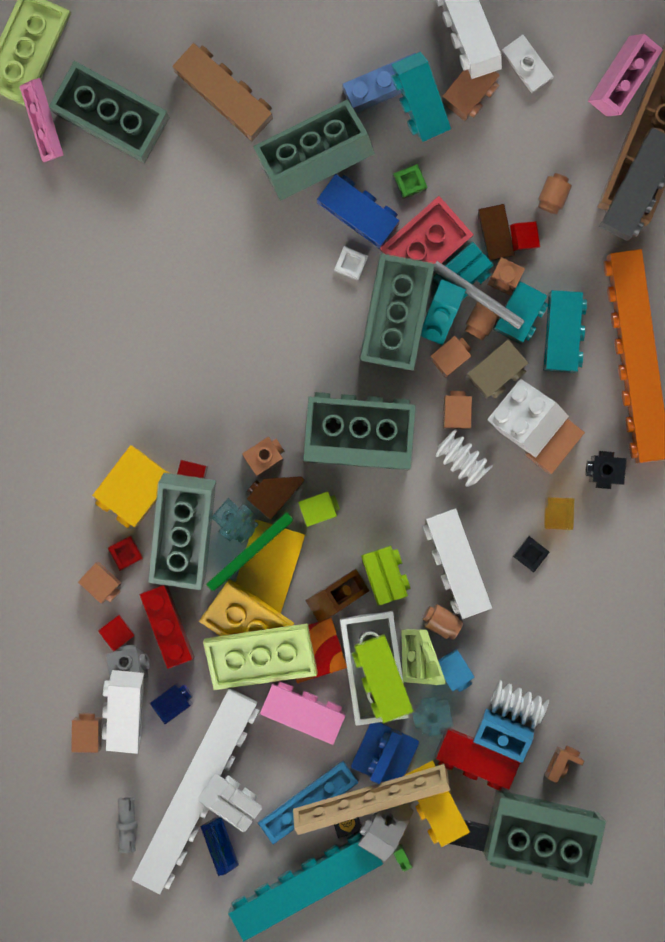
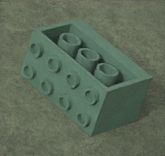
[360,253,435,371]
[303,392,416,470]
[483,790,606,887]

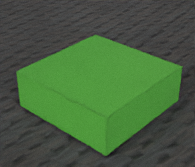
[393,164,428,199]

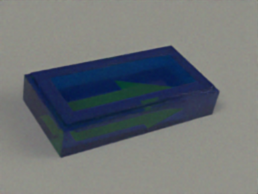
[200,816,239,876]

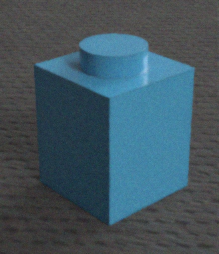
[438,649,475,692]

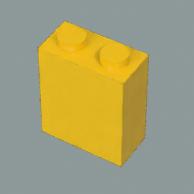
[92,445,169,528]

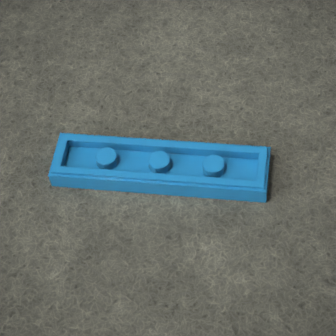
[258,761,359,845]

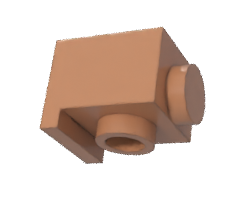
[487,257,525,296]

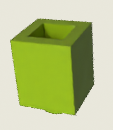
[298,491,340,527]

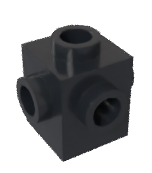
[585,451,627,489]

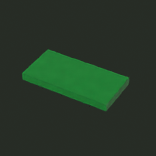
[206,512,293,591]

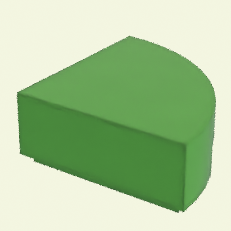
[393,844,413,872]

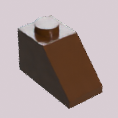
[247,476,305,520]
[305,569,369,623]

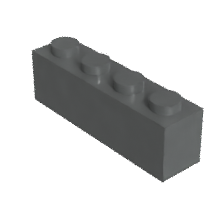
[599,127,665,241]

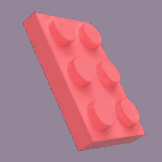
[380,196,474,264]

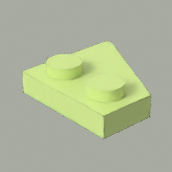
[401,629,445,685]

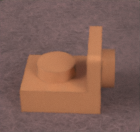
[544,745,585,783]

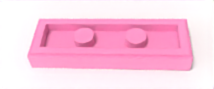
[20,78,64,162]

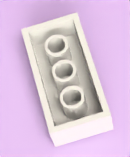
[340,610,409,726]

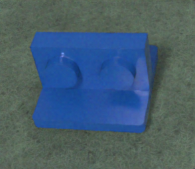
[351,722,419,784]

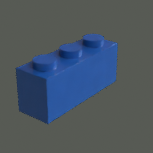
[317,174,400,249]

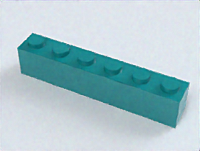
[228,832,383,942]

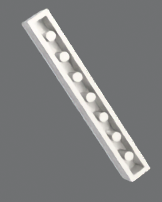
[132,688,259,894]

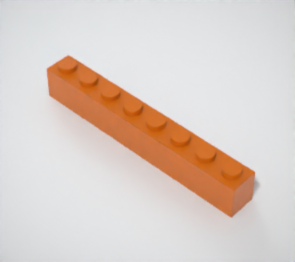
[604,249,665,463]

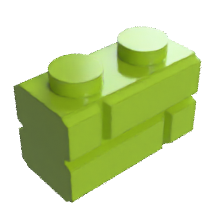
[361,545,411,606]

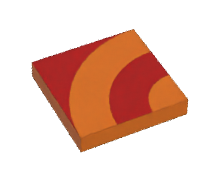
[296,617,347,684]

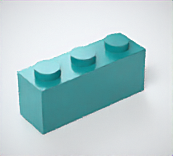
[391,51,451,142]
[543,290,587,373]

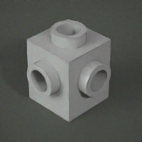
[106,645,150,678]

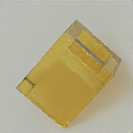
[544,497,574,530]

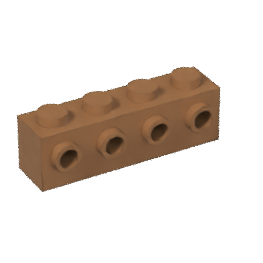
[172,43,273,141]

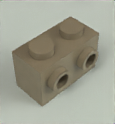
[466,339,528,399]

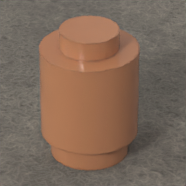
[538,173,572,214]
[465,302,499,341]
[422,604,463,640]

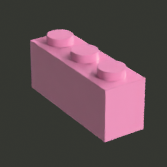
[588,34,663,116]
[260,681,346,745]

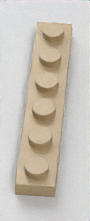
[293,764,450,835]

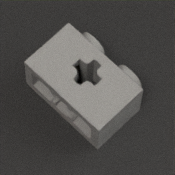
[358,804,414,861]

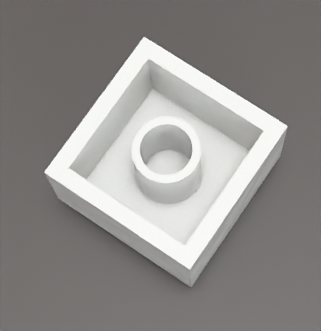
[487,379,569,458]

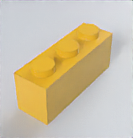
[405,760,470,847]

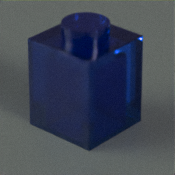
[150,682,193,724]

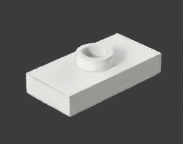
[501,35,554,93]

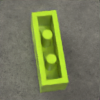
[351,634,414,723]

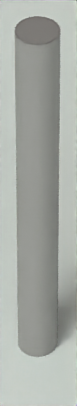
[433,261,524,329]

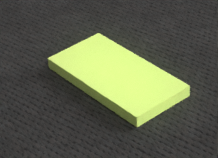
[0,0,71,106]
[203,623,318,690]

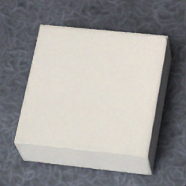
[334,246,368,281]

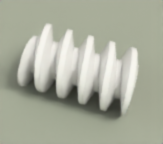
[435,429,493,487]
[490,680,549,730]

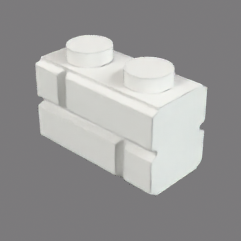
[198,774,262,832]

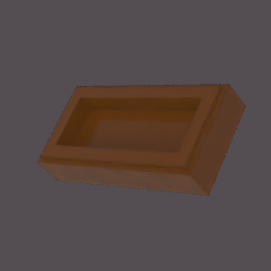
[478,204,515,261]

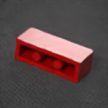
[139,585,195,669]
[434,726,521,791]

